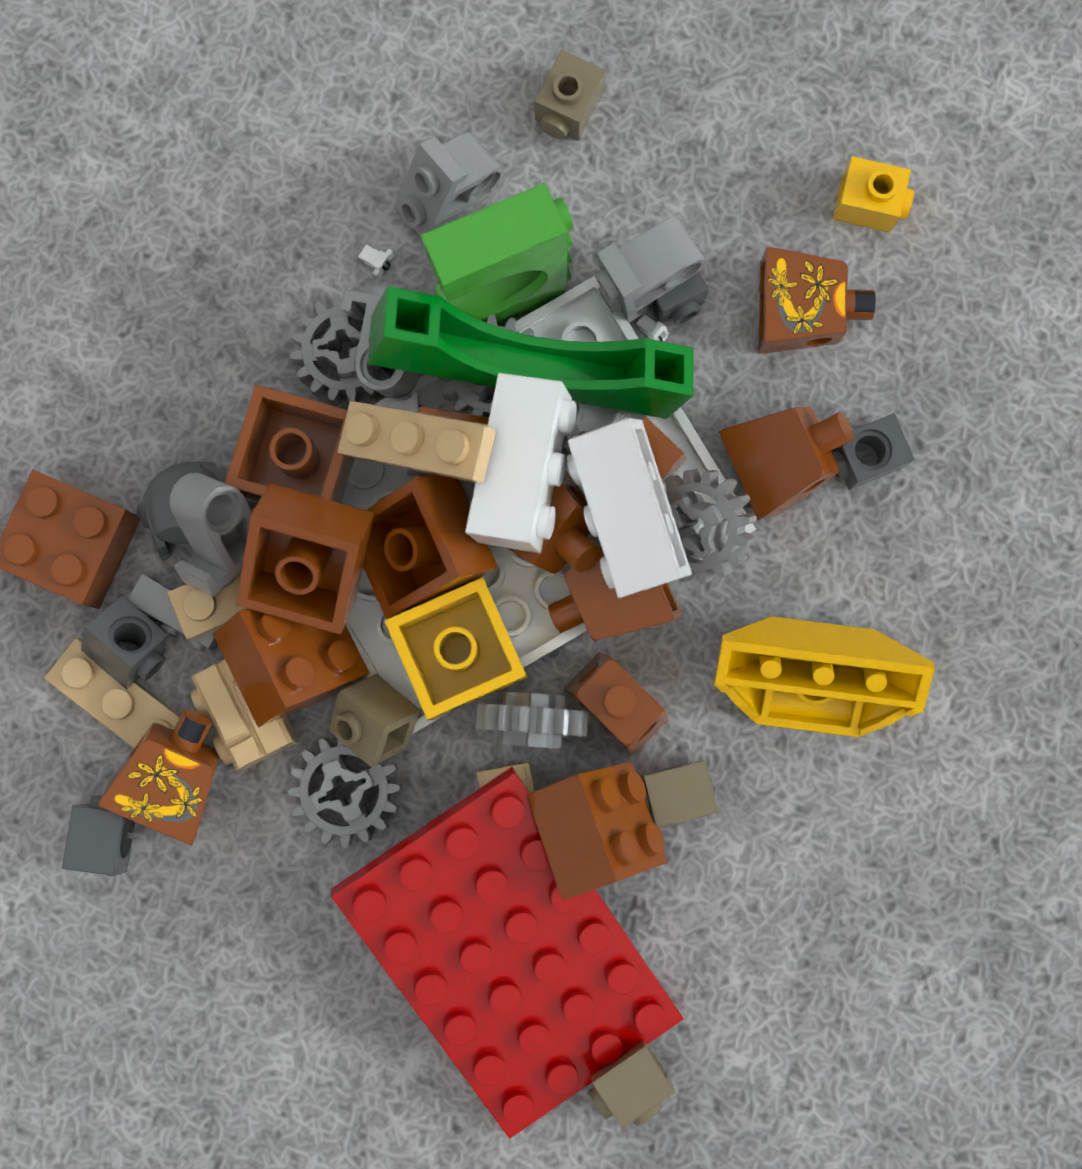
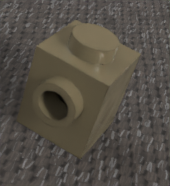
[534,50,606,141]
[328,674,420,768]
[641,760,719,828]
[588,1040,675,1129]

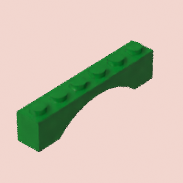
[368,286,694,419]

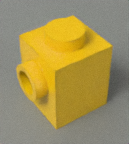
[833,156,915,232]

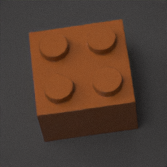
[225,384,355,503]
[0,469,141,609]
[363,475,498,620]
[236,483,375,634]
[213,608,370,728]
[527,761,668,901]

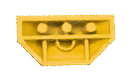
[714,616,935,737]

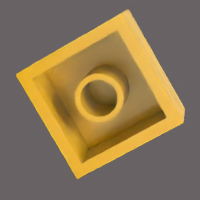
[385,577,527,720]

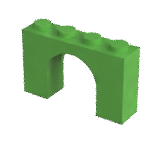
[421,182,573,326]

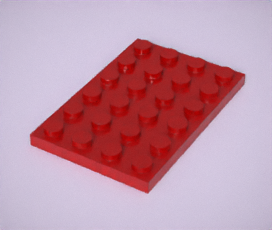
[330,767,684,1139]

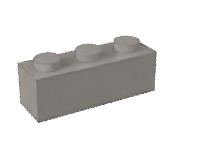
[127,574,217,652]

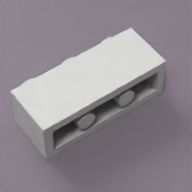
[465,373,577,553]
[567,418,692,598]

